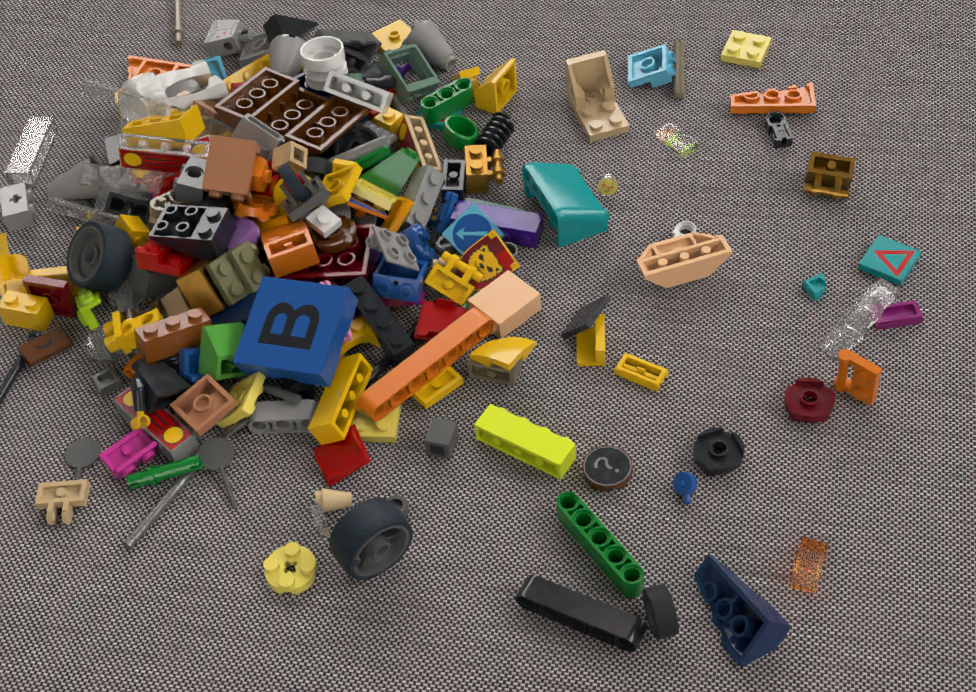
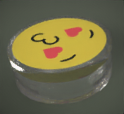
[597,174,619,196]

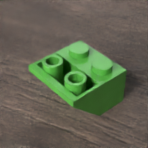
[198,322,249,380]

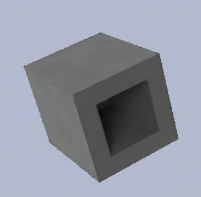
[424,417,459,460]

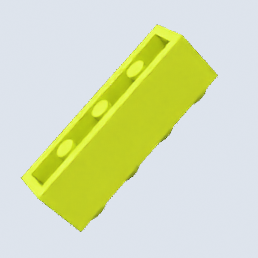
[474,404,576,480]

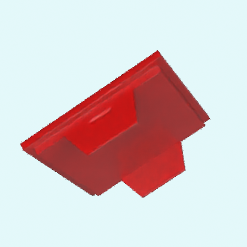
[414,298,468,341]
[313,424,372,487]

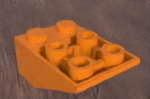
[260,218,320,278]

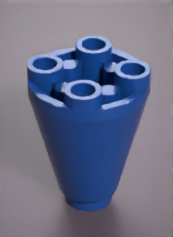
[374,223,437,268]

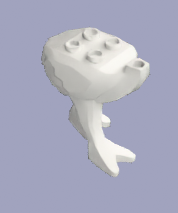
[119,60,229,123]

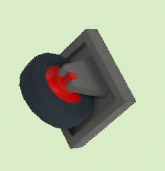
[277,163,331,222]

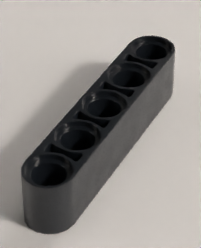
[515,575,648,652]

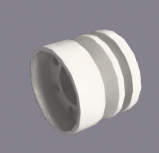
[300,36,348,91]

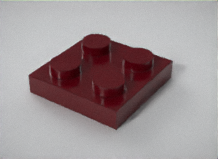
[22,275,79,318]

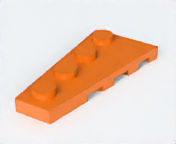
[730,82,816,114]

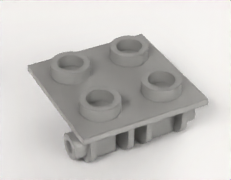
[366,225,420,272]

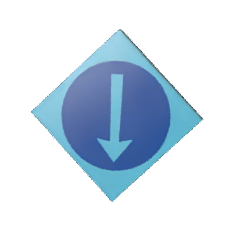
[442,203,505,255]

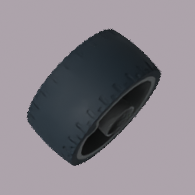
[66,222,133,292]
[329,497,413,580]

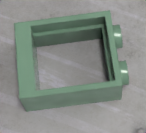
[377,43,440,104]

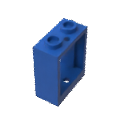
[372,256,429,303]

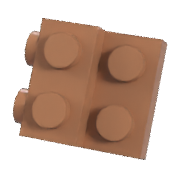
[170,374,238,437]

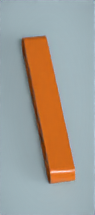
[356,308,494,421]

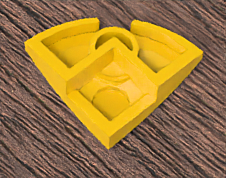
[470,337,536,371]

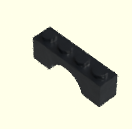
[343,275,415,368]

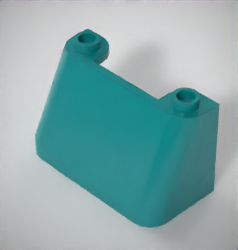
[522,162,610,248]

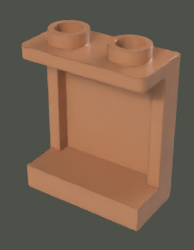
[202,135,261,202]

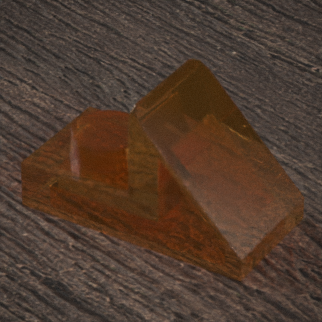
[789,537,829,593]

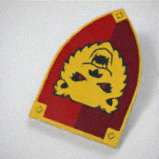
[454,229,520,291]

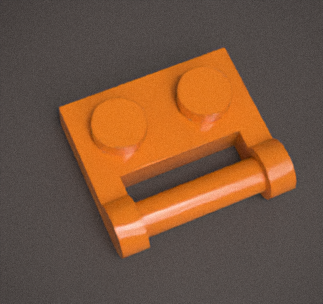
[833,349,882,406]

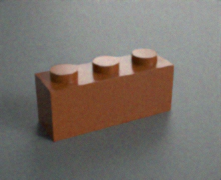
[134,307,212,364]

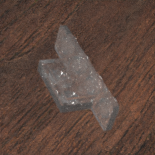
[79,163,165,201]

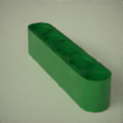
[556,491,644,598]

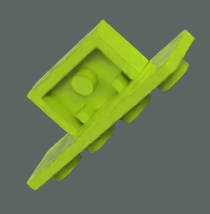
[75,288,102,331]

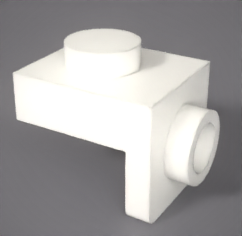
[306,205,342,238]

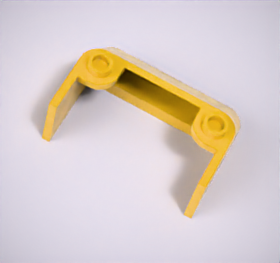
[0,224,84,297]

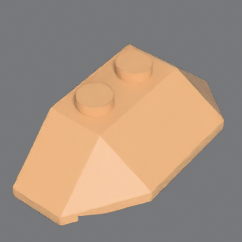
[637,232,732,288]

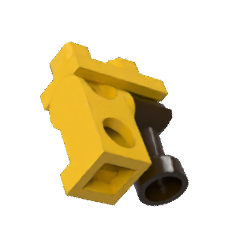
[103,299,165,354]

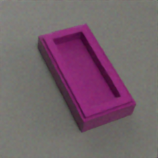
[869,300,923,330]

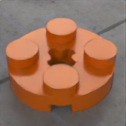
[232,193,279,222]

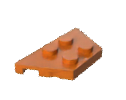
[128,55,192,80]

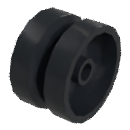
[334,126,384,175]

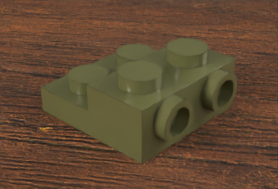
[205,241,270,306]

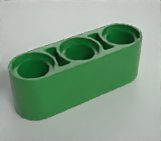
[421,78,474,124]

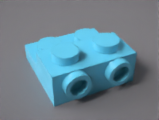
[628,44,676,88]

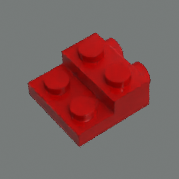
[135,238,199,277]

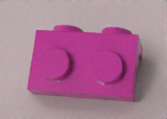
[99,427,158,480]

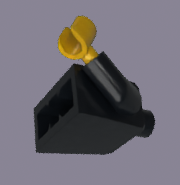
[130,358,191,430]

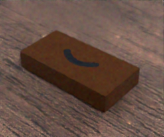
[18,327,72,368]

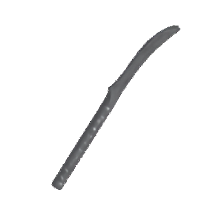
[123,419,249,550]

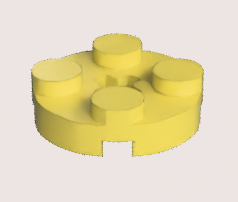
[263,542,317,595]

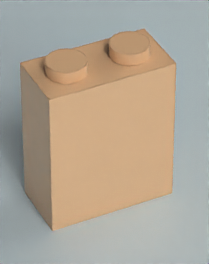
[468,270,541,339]

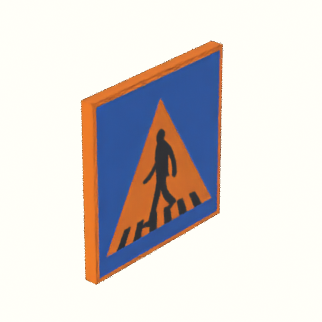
[346,193,388,220]

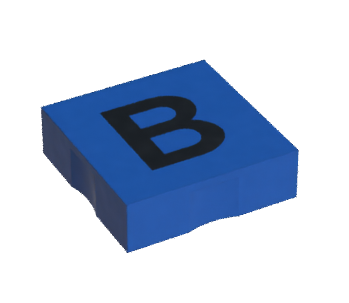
[233,276,358,387]

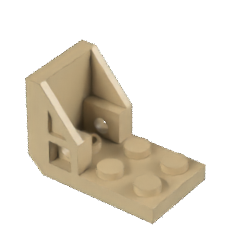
[565,50,630,142]

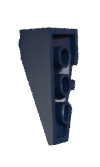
[694,554,791,666]

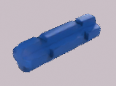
[435,191,458,234]

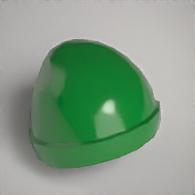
[443,115,478,150]

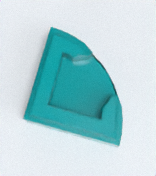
[802,273,826,302]

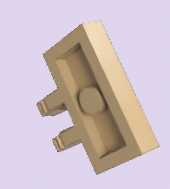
[35,479,91,525]

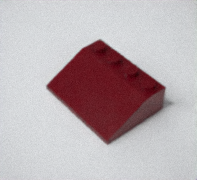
[279,224,379,281]

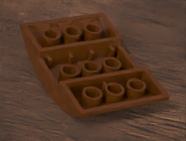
[214,67,370,157]

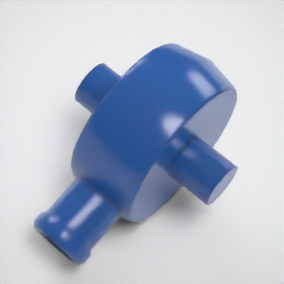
[673,472,697,504]

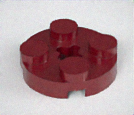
[784,377,835,423]

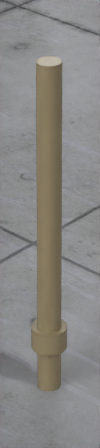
[172,0,184,47]

